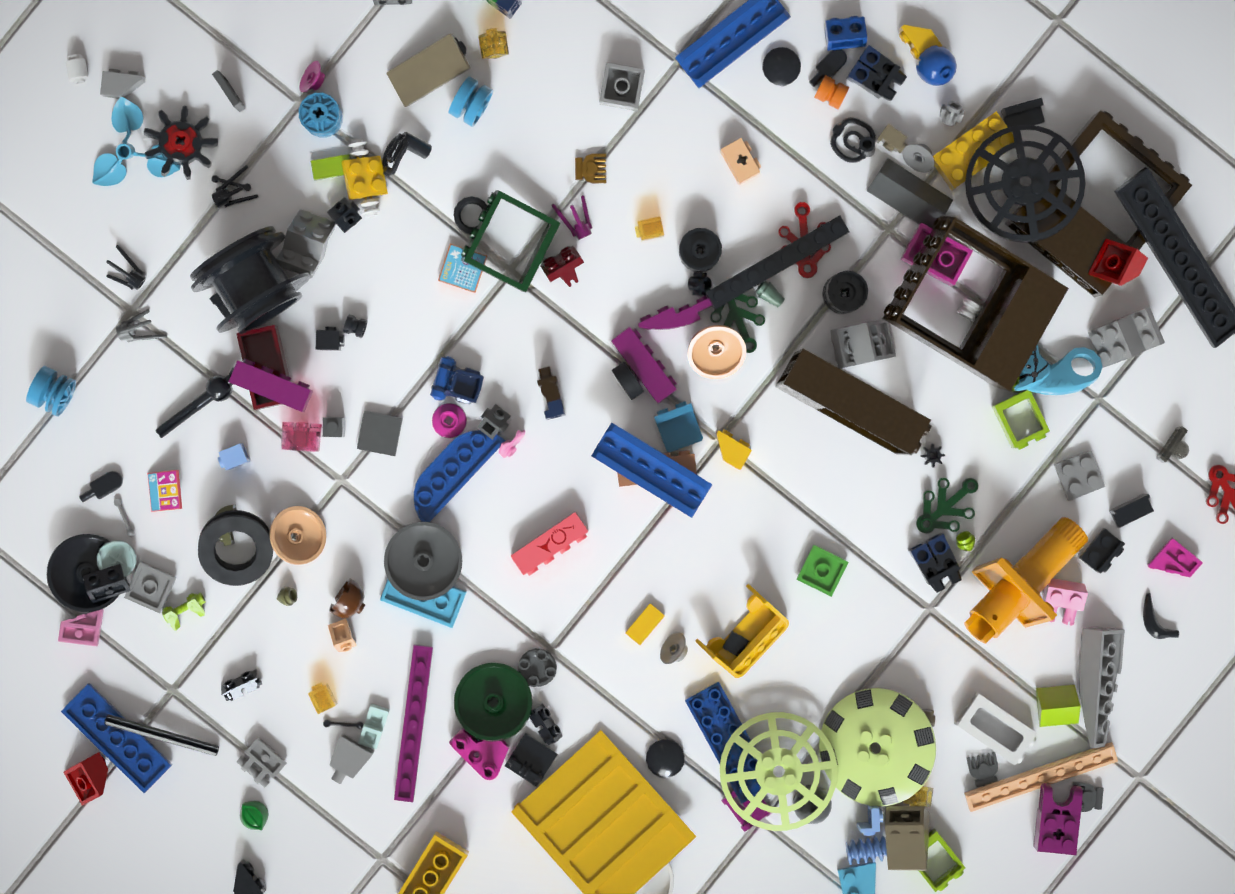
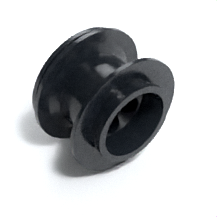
[190,226,310,334]

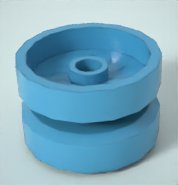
[448,76,493,127]

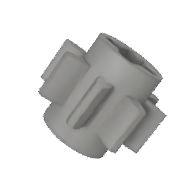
[939,101,964,126]

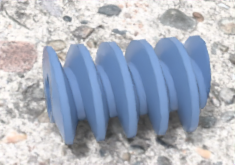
[846,836,887,865]

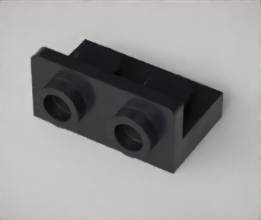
[1079,528,1125,574]
[83,564,131,603]

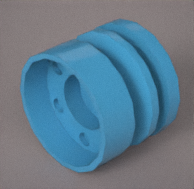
[299,93,343,138]
[26,366,76,417]

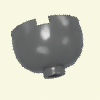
[793,785,832,824]

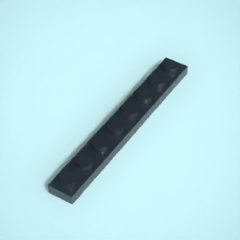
[705,215,850,309]

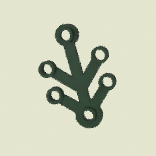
[710,294,765,353]
[916,478,979,534]

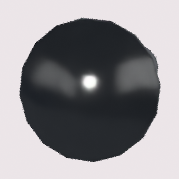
[762,47,801,87]
[646,739,685,778]

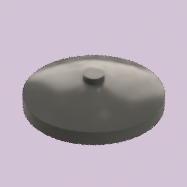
[384,522,463,600]

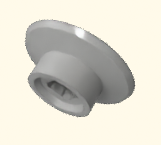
[902,144,934,173]
[660,632,688,664]

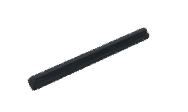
[104,714,219,756]

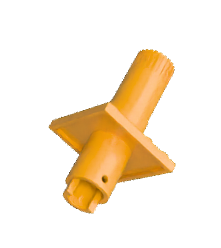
[964,517,1088,644]

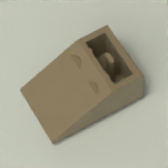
[885,806,930,871]

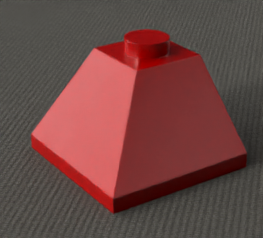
[1088,239,1148,286]
[63,752,108,806]

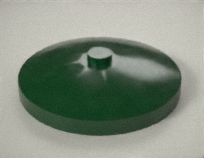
[454,663,533,742]

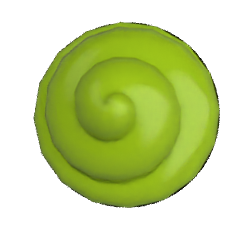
[956,531,976,551]

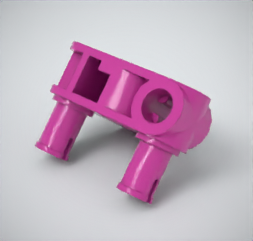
[449,728,510,780]

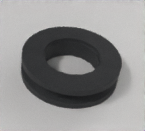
[198,510,273,586]

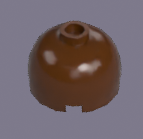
[329,578,366,618]

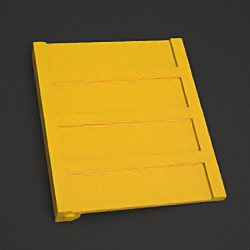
[511,730,697,894]

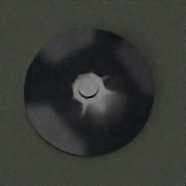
[46,534,126,612]

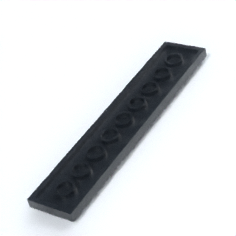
[1114,167,1235,348]

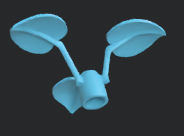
[92,97,181,186]

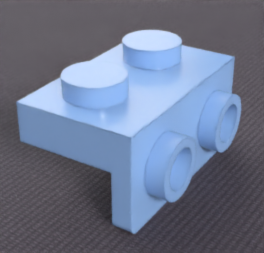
[857,805,883,836]

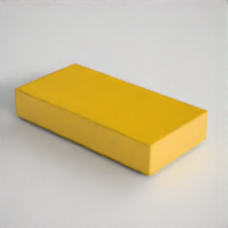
[625,603,665,645]

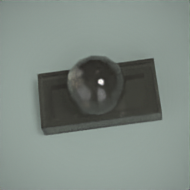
[1156,426,1190,463]

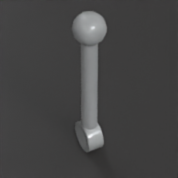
[113,499,135,537]

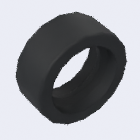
[453,196,490,234]
[612,362,644,400]

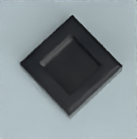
[722,631,749,657]

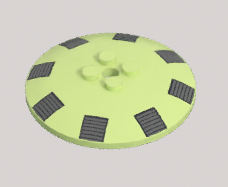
[819,688,936,806]

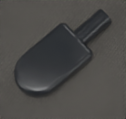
[809,49,847,87]
[79,471,123,502]

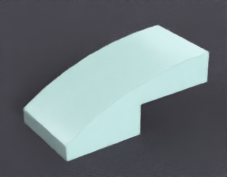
[358,703,390,749]

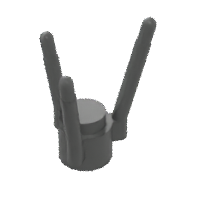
[116,309,167,342]

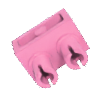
[1042,578,1088,626]

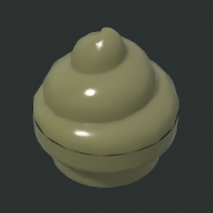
[277,586,298,606]

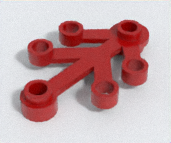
[778,202,831,278]
[1205,465,1235,524]

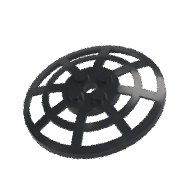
[965,125,1086,242]

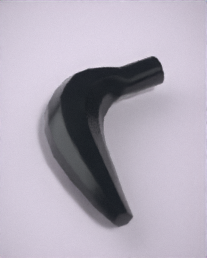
[1143,593,1179,639]

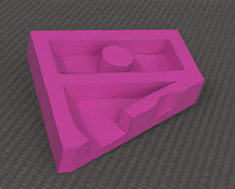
[1147,537,1203,578]

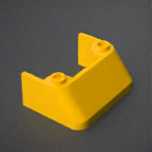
[695,584,789,678]

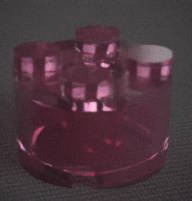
[281,421,322,452]

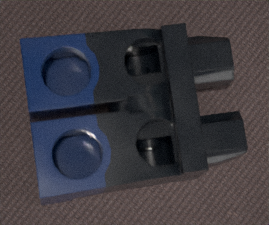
[846,45,907,101]
[908,533,962,593]

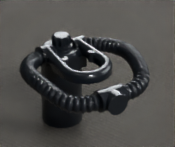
[830,117,876,163]
[382,132,432,177]

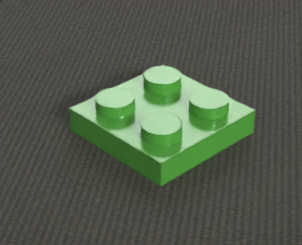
[796,545,849,597]

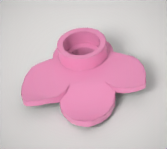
[498,430,525,458]

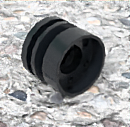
[822,270,868,314]

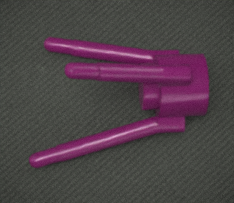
[551,195,593,240]

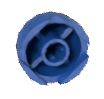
[916,45,957,86]

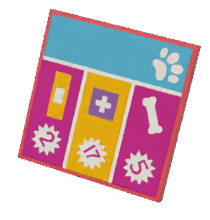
[147,470,182,512]

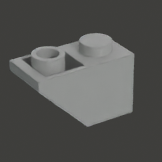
[100,69,145,99]

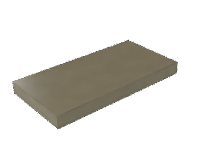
[386,34,471,107]

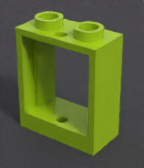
[992,390,1050,450]
[919,828,966,892]

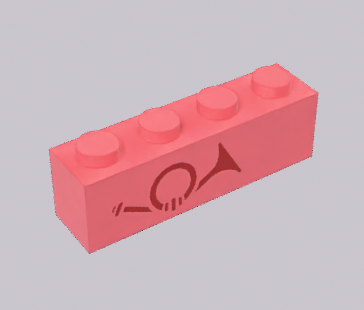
[511,512,588,576]

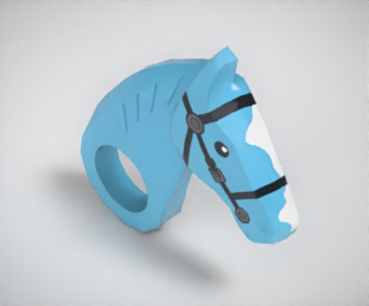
[1014,344,1103,395]

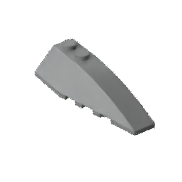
[1079,627,1125,748]

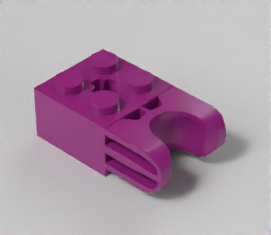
[1033,783,1083,855]

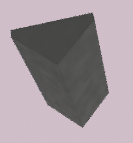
[867,158,953,229]

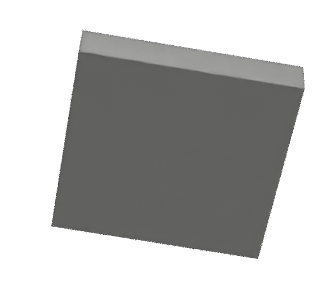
[212,70,245,112]
[357,411,403,456]

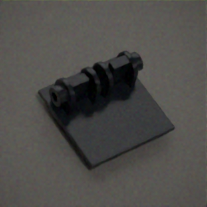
[504,733,558,787]

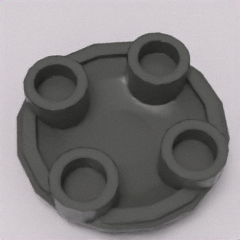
[518,648,557,687]

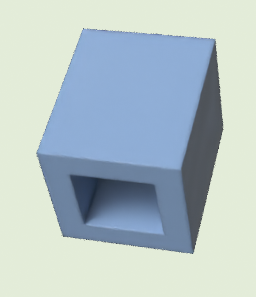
[218,443,250,470]

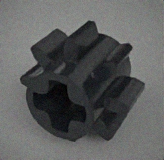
[688,272,712,296]
[920,443,945,468]

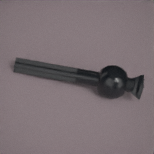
[155,367,234,438]

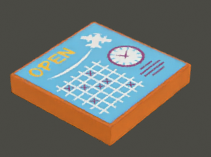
[438,244,488,293]

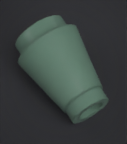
[755,281,785,308]

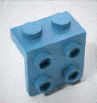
[654,401,703,452]

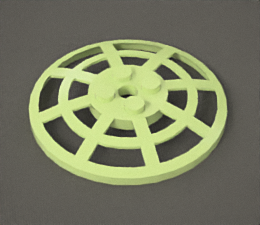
[720,712,838,831]

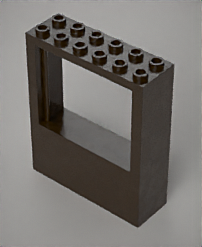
[1005,110,1192,298]
[882,216,1069,391]
[775,348,932,456]

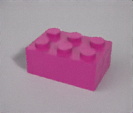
[900,223,973,287]

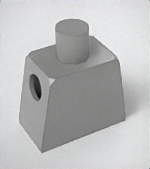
[329,734,374,784]

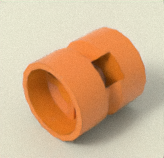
[814,75,850,109]

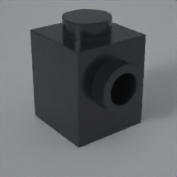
[315,327,345,351]

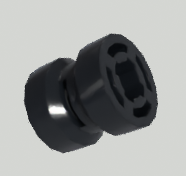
[343,314,368,338]

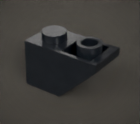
[233,859,266,894]

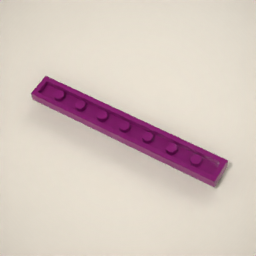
[394,644,433,803]

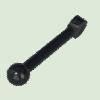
[211,175,251,191]
[323,719,364,729]

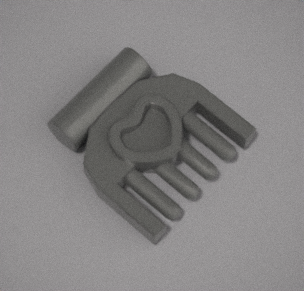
[966,752,998,788]
[1072,781,1104,812]

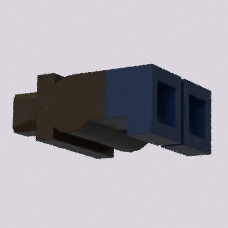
[537,366,566,420]

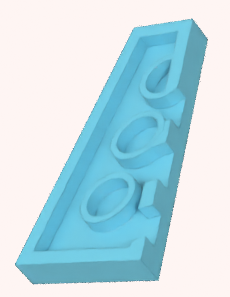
[837,862,876,894]

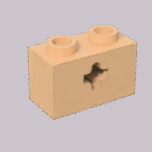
[720,138,761,185]

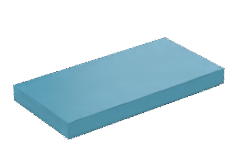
[380,580,467,628]

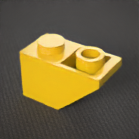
[899,25,942,61]
[716,429,752,470]

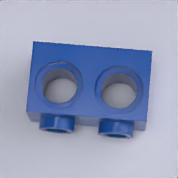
[824,16,867,51]

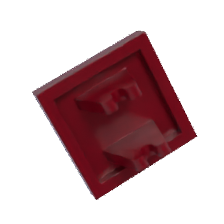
[540,246,584,287]

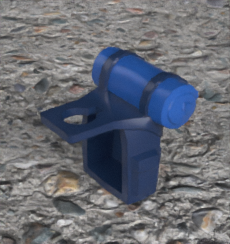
[430,356,484,405]

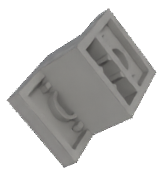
[276,209,336,278]
[1088,307,1165,368]
[830,319,896,369]

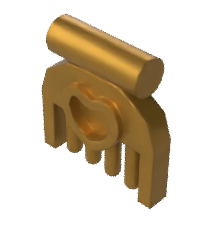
[575,154,607,184]

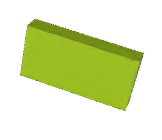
[310,154,350,181]

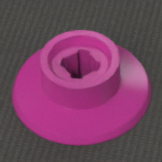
[299,61,325,92]
[432,403,467,438]

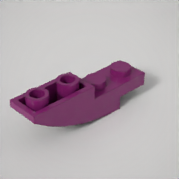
[638,295,712,330]

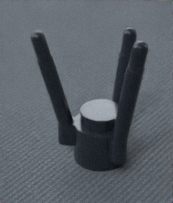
[211,165,259,208]
[106,245,146,290]

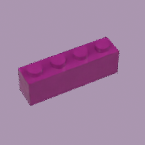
[611,327,677,404]
[229,358,313,412]

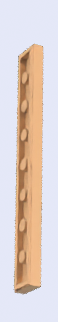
[964,742,1118,812]

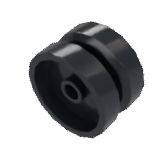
[679,228,722,272]

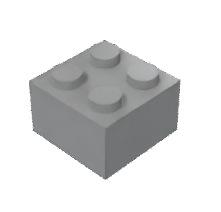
[599,63,645,112]

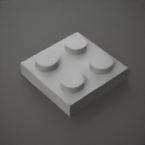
[1054,451,1105,501]
[124,562,177,614]

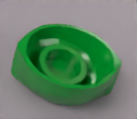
[239,801,269,831]

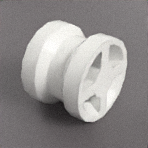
[957,298,982,321]

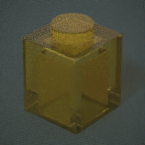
[634,216,664,242]
[308,682,338,714]

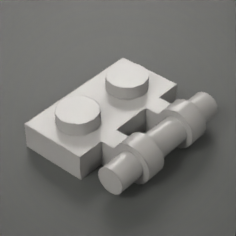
[236,737,287,788]

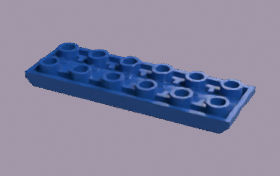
[675,0,791,89]
[591,422,713,518]
[684,682,761,804]

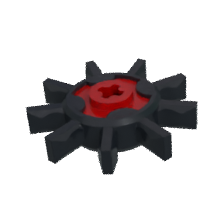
[144,106,218,180]

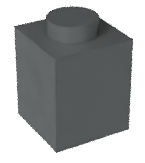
[322,417,345,437]

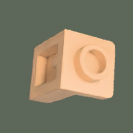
[328,619,356,652]

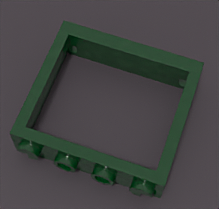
[461,190,561,293]

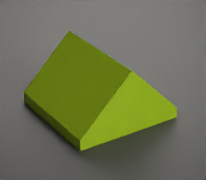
[1036,684,1081,727]

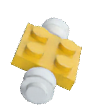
[341,138,388,218]

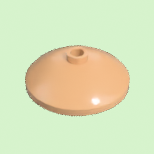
[687,325,746,379]
[270,506,326,565]

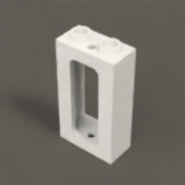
[954,692,1037,765]

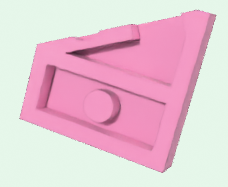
[58,609,104,647]

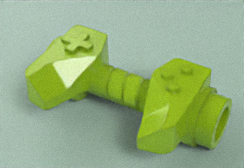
[162,592,206,631]

